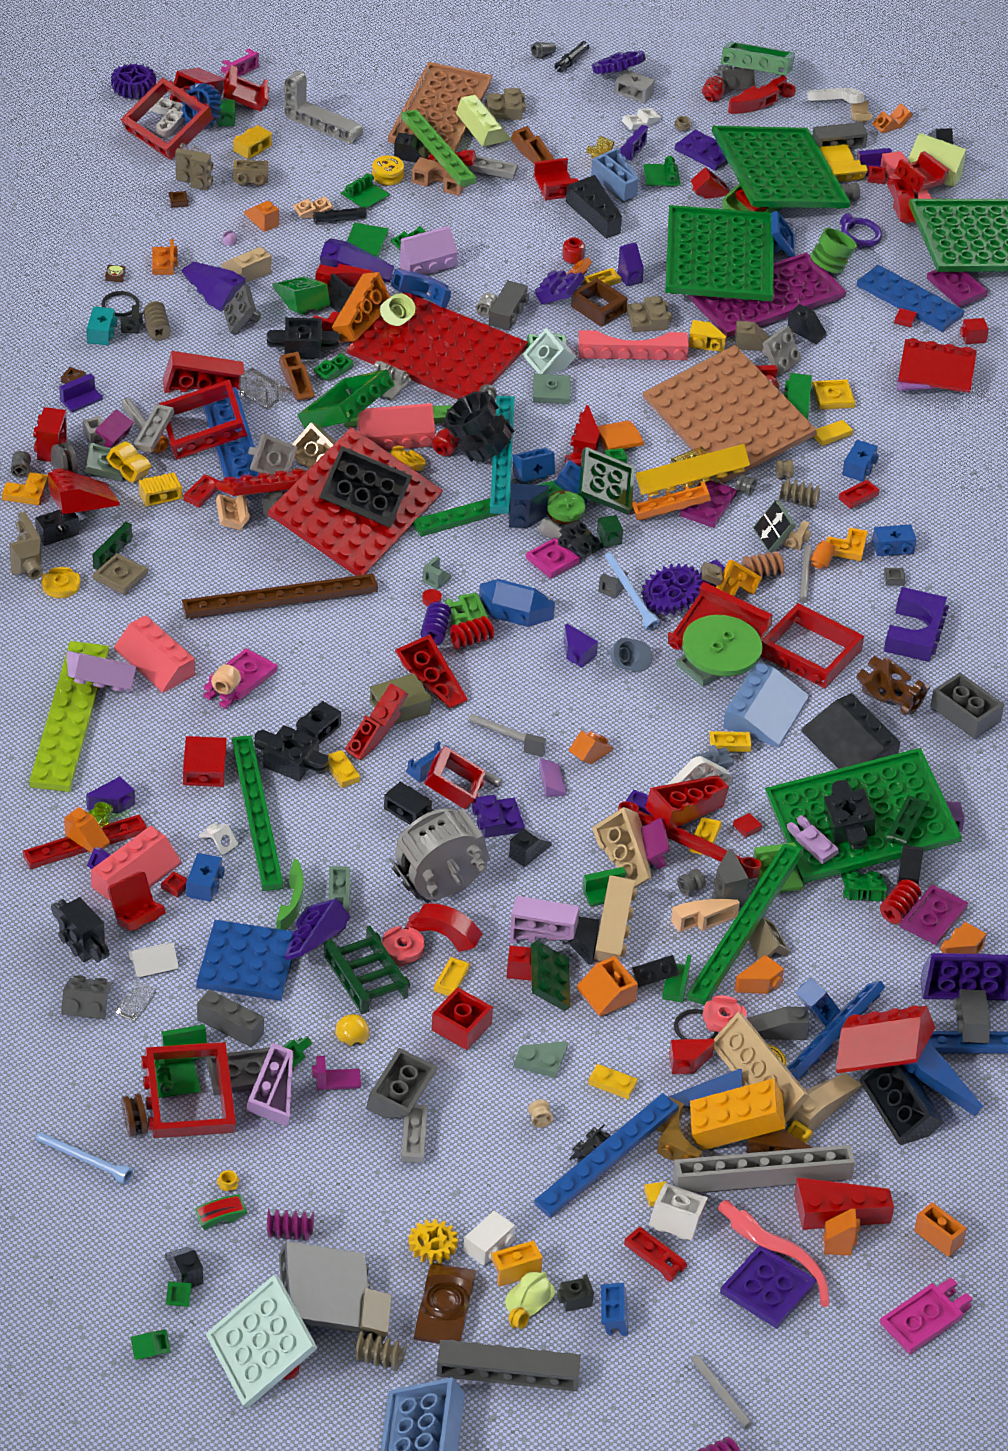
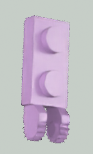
[787,816,839,864]

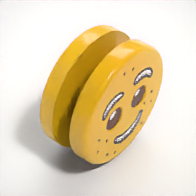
[372,155,404,186]

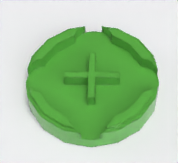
[547,492,585,522]

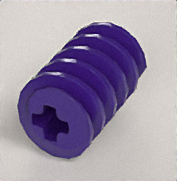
[420,602,451,645]

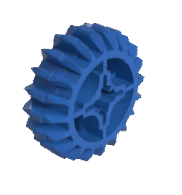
[180,83,223,130]

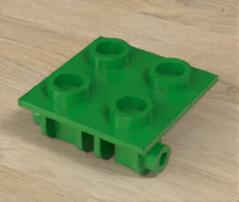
[643,155,681,187]
[340,173,390,209]
[841,871,887,901]
[154,1059,201,1099]

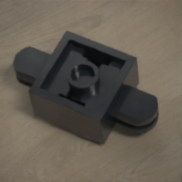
[267,317,340,359]
[254,725,329,781]
[824,780,875,850]
[51,897,110,963]

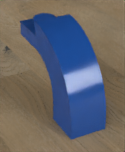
[390,269,452,308]

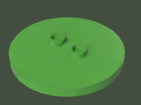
[682,615,762,676]

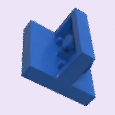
[771,211,796,258]

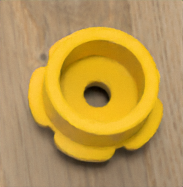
[217,1170,239,1191]
[508,1307,529,1329]

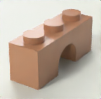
[411,157,466,196]

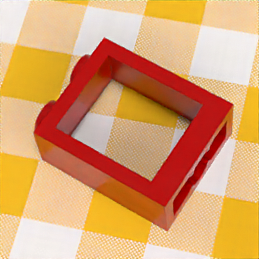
[424,746,486,809]

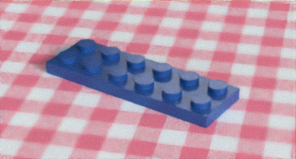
[856,265,964,332]

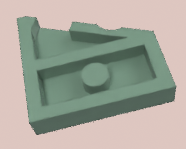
[514,1041,568,1078]

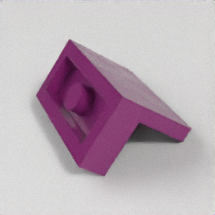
[95,409,134,448]
[641,818,670,869]

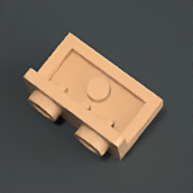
[216,494,250,531]

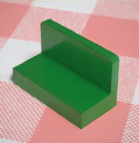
[582,867,626,907]
[662,955,692,1003]
[161,1024,207,1063]

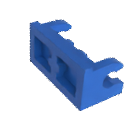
[406,741,450,783]
[601,1282,628,1336]

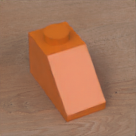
[244,200,279,232]
[64,807,110,853]
[734,955,784,994]

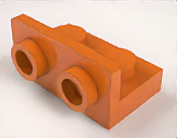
[152,239,177,275]

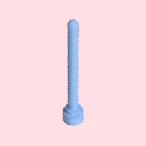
[605,552,660,630]
[36,1133,133,1185]

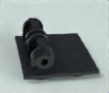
[558,519,604,559]

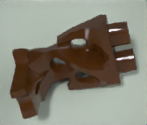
[856,655,930,716]

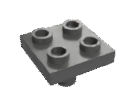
[224,285,261,335]

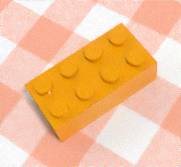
[690,1078,785,1151]

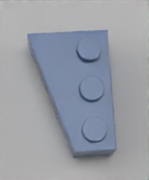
[591,147,639,201]

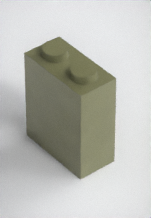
[370,673,433,724]

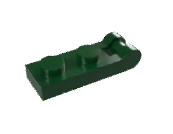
[886,795,927,847]

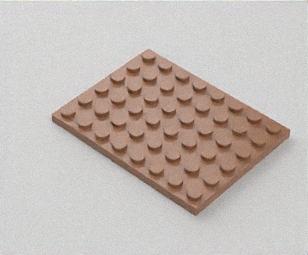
[643,345,817,484]

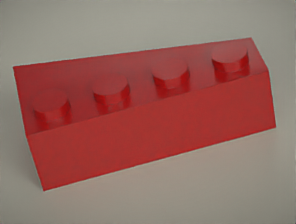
[163,350,245,393]
[645,775,729,831]
[794,1177,894,1230]

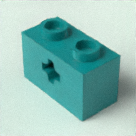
[86,306,118,346]

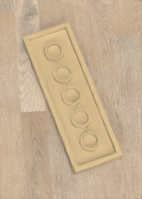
[714,1012,809,1123]

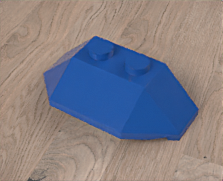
[479,579,555,627]

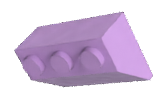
[400,226,458,275]
[67,650,136,692]

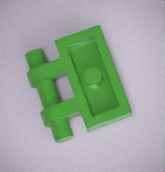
[445,593,488,625]

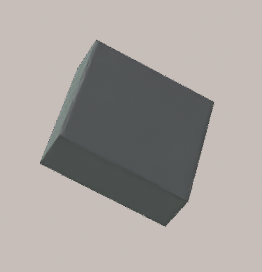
[884,568,906,586]
[524,733,546,757]

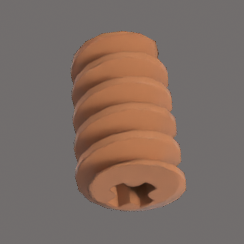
[741,551,784,577]

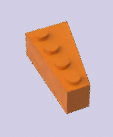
[332,272,390,343]

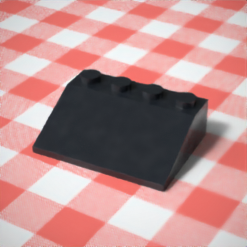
[319,446,412,528]
[801,693,900,769]

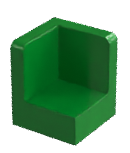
[130,1329,171,1360]

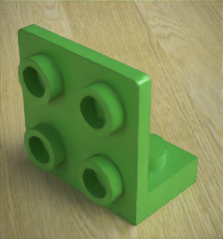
[753,842,803,893]

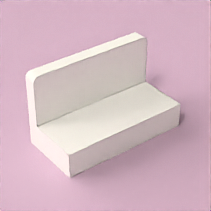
[128,942,178,977]

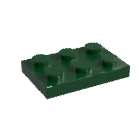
[531,940,570,1011]

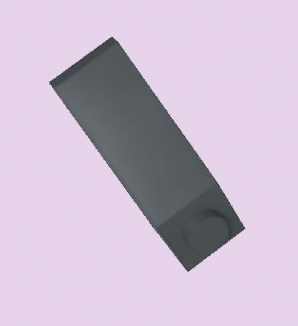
[747,1006,810,1040]

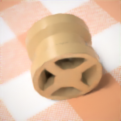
[528,1099,553,1128]

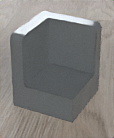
[598,571,628,599]

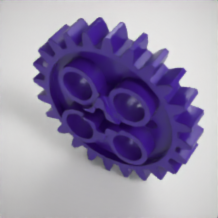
[592,50,646,74]
[641,563,703,616]

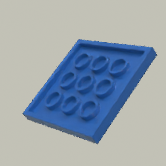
[196,919,294,1001]

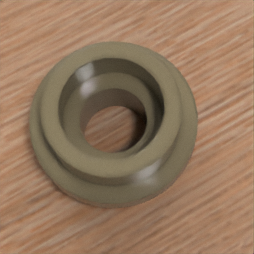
[674,116,691,131]

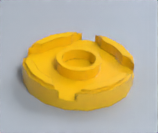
[390,446,426,471]
[41,567,81,598]

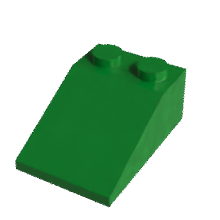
[272,276,330,314]

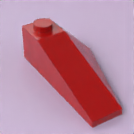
[395,634,468,709]

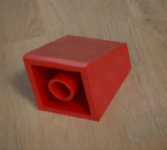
[169,67,224,103]

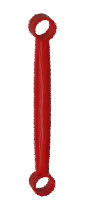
[617,801,761,879]

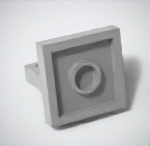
[248,434,298,475]

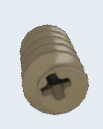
[143,301,171,341]
[779,478,820,509]
[355,1331,407,1371]

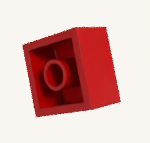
[33,407,67,462]
[431,987,493,1050]

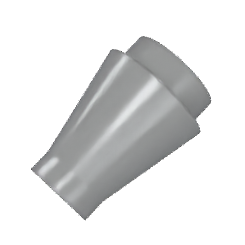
[538,518,562,540]

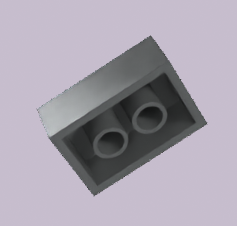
[930,672,1004,739]

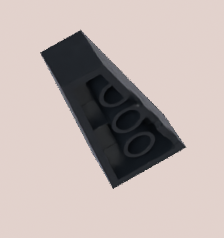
[566,175,622,239]

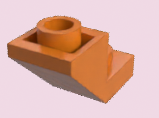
[872,103,913,134]

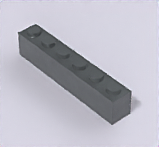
[436,1340,581,1392]

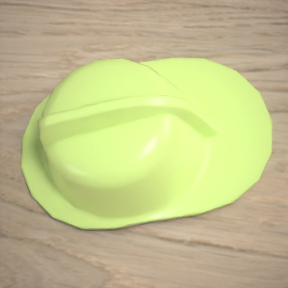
[380,294,415,326]
[505,1272,555,1317]

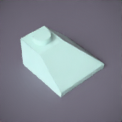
[522,328,577,374]

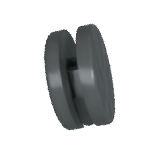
[51,442,78,473]

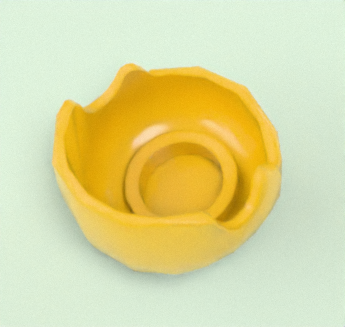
[335,1014,370,1046]

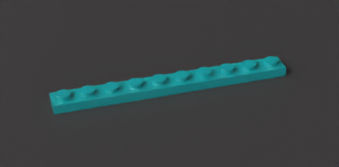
[490,396,515,514]

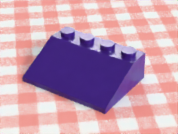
[920,953,1008,1001]

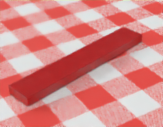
[23,814,147,870]

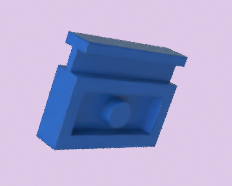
[554,460,588,504]

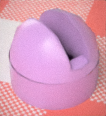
[222,230,237,246]

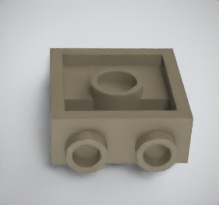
[486,88,526,120]
[175,148,214,190]
[233,160,268,186]
[627,296,671,332]

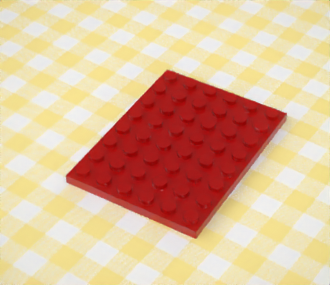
[347,292,528,400]
[267,427,443,576]

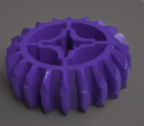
[111,63,156,100]

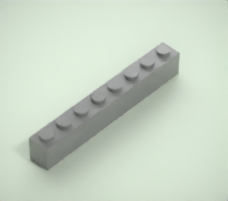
[672,1145,855,1193]

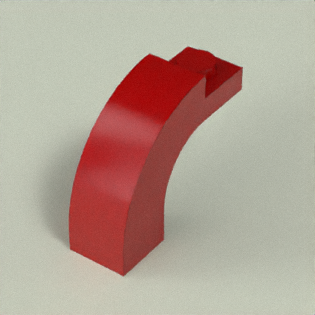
[404,903,483,952]

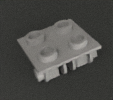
[374,361,412,400]

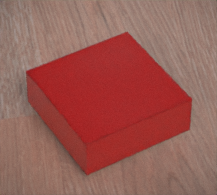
[867,166,886,184]
[894,308,917,328]
[733,813,762,838]
[161,871,187,898]

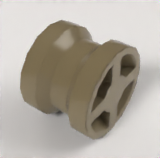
[775,459,794,479]

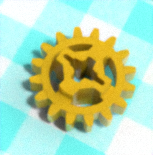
[408,1219,458,1264]

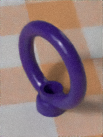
[840,213,882,247]

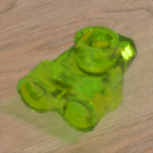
[88,802,113,828]

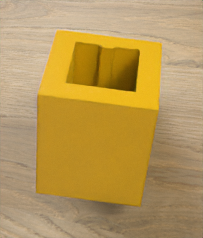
[688,320,726,352]

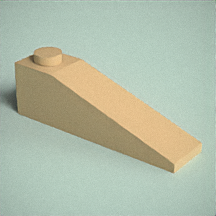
[292,423,336,467]
[592,807,651,888]
[787,1073,862,1131]

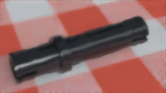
[554,41,589,72]
[313,207,367,223]

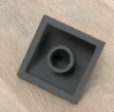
[712,849,748,908]

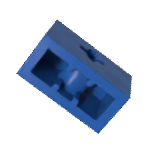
[842,439,879,482]
[512,447,555,483]
[872,524,916,556]
[186,853,225,902]
[795,977,841,1026]

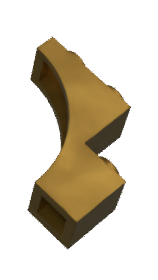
[656,1097,702,1161]

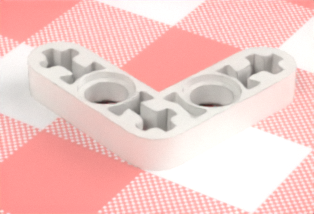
[807,88,864,103]
[149,97,185,138]
[667,756,732,785]

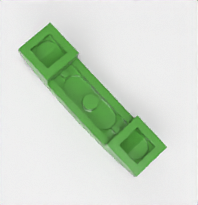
[276,859,304,930]

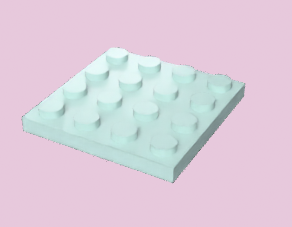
[206,1275,318,1408]

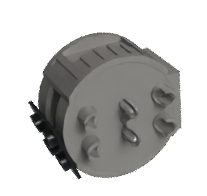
[389,808,490,904]

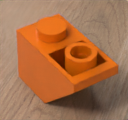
[568,730,614,764]
[940,922,987,954]
[823,1209,860,1255]

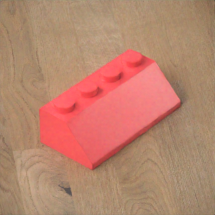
[357,403,435,450]
[114,615,195,693]
[91,826,181,901]

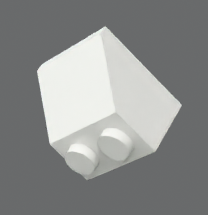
[648,1183,708,1241]

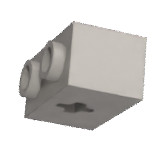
[615,70,655,104]

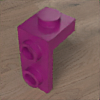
[312,1056,361,1090]

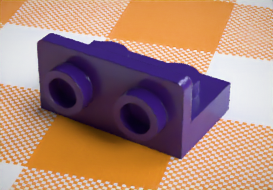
[620,125,648,161]

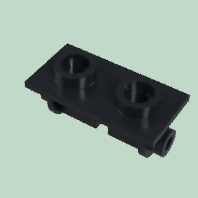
[632,955,679,987]
[569,1124,610,1163]

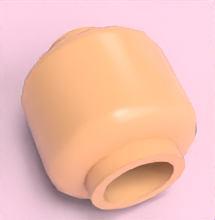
[211,664,241,695]

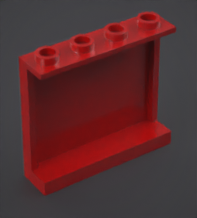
[668,582,772,677]

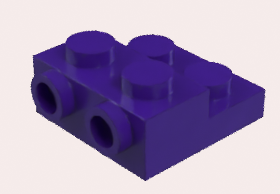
[535,270,584,304]
[472,794,525,838]

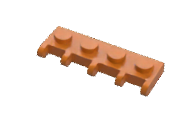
[632,482,711,521]

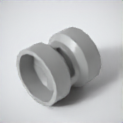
[476,292,497,317]

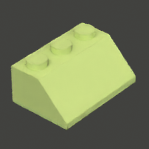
[456,95,511,147]
[908,133,966,188]

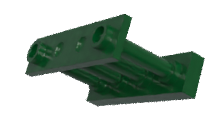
[324,926,410,1015]

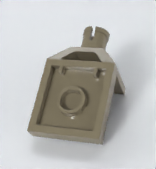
[9,512,43,580]

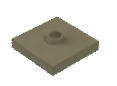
[93,553,148,595]

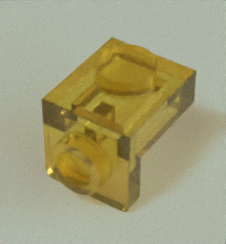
[586,136,614,158]

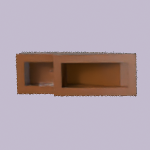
[510,126,554,164]
[279,352,315,401]

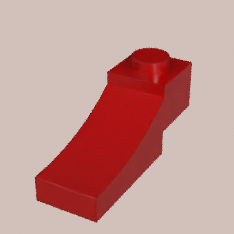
[315,264,373,287]

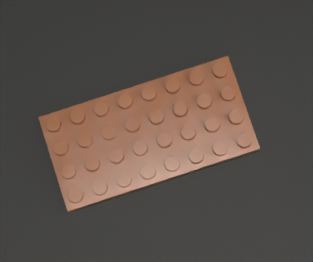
[388,62,493,153]

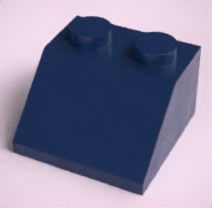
[509,484,549,528]

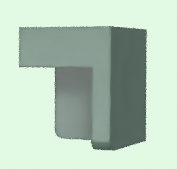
[422,556,451,590]

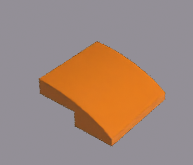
[597,420,644,450]

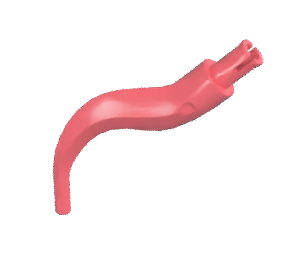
[718,1200,830,1307]

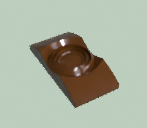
[414,1263,476,1344]

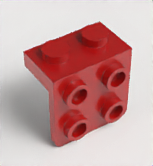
[108,871,166,931]

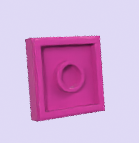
[526,538,580,579]

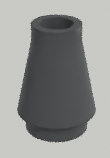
[531,42,556,58]

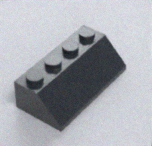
[859,1064,945,1145]

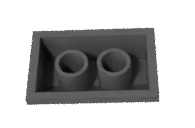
[366,1048,438,1119]

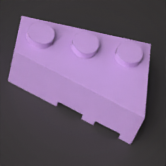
[510,896,579,943]
[246,1043,293,1126]

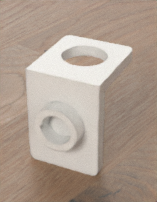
[199,823,238,855]

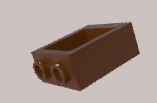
[571,278,628,327]

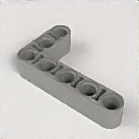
[284,70,363,144]

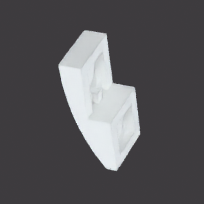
[622,108,661,130]

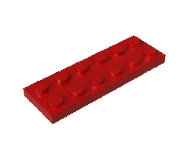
[217,467,311,496]

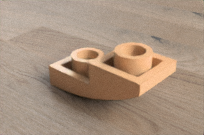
[293,196,334,218]

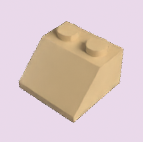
[221,247,271,283]

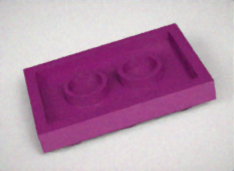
[926,270,988,307]
[680,480,737,528]
[900,884,968,946]

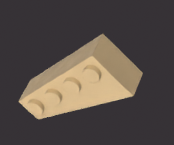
[594,875,637,961]

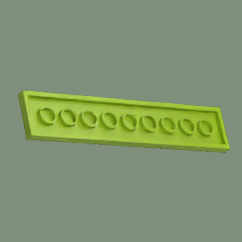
[29,641,109,792]

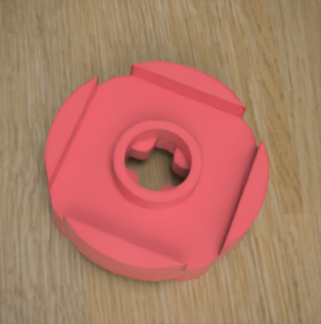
[382,926,424,966]
[702,995,747,1033]

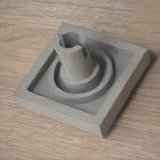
[762,326,802,376]

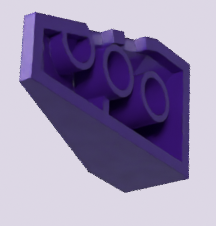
[320,238,394,283]
[181,261,246,312]
[285,898,350,960]

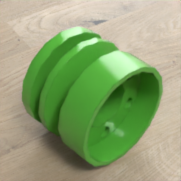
[810,228,857,274]

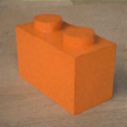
[914,1202,967,1257]

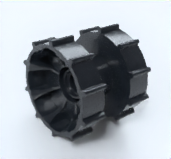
[443,390,515,462]

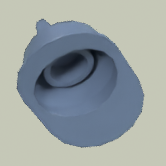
[608,638,653,672]

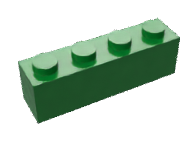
[784,373,812,420]

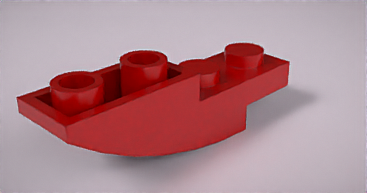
[728,75,787,114]
[887,178,916,224]
[344,682,409,760]

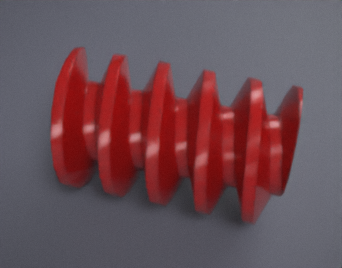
[450,616,494,650]
[880,880,922,925]

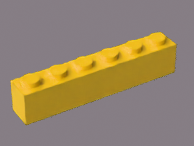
[635,444,750,497]

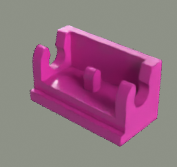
[221,49,259,77]

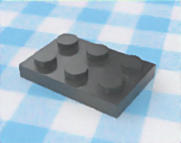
[206,1047,270,1095]

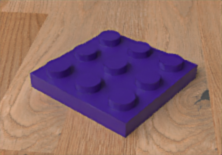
[720,1245,817,1329]

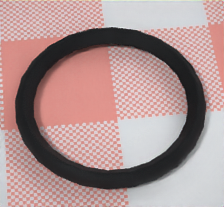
[101,291,140,317]
[674,1009,719,1039]

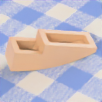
[671,899,740,932]

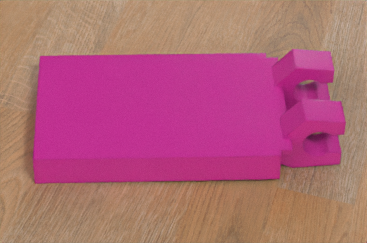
[203,648,278,709]
[880,1277,973,1354]

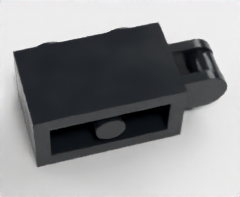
[384,781,435,825]

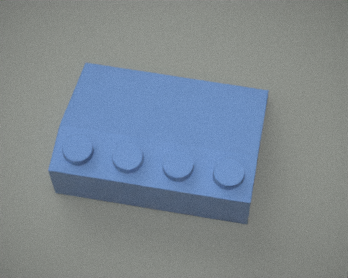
[723,662,809,748]
[380,1377,465,1451]

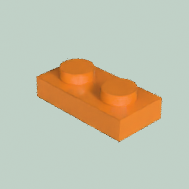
[567,257,592,275]

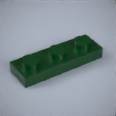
[92,521,133,570]

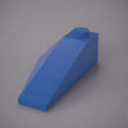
[904,1041,984,1116]

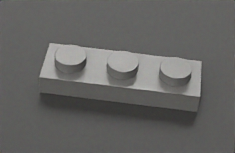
[467,156,518,180]
[134,404,174,452]
[401,1104,428,1163]

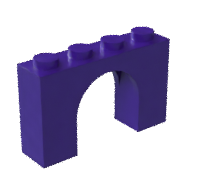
[884,587,949,662]

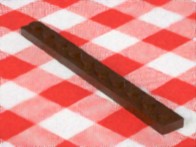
[182,573,378,619]

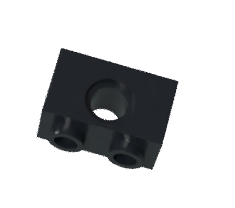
[35,509,79,546]
[296,701,341,744]

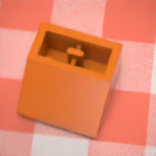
[577,956,638,1017]

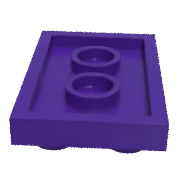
[674,129,728,171]

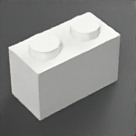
[463,1210,515,1266]

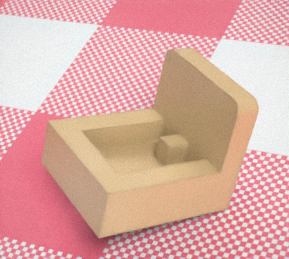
[851,100,872,123]
[782,520,811,550]

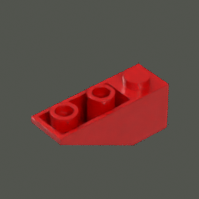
[570,405,600,454]

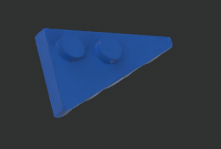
[668,1069,742,1108]

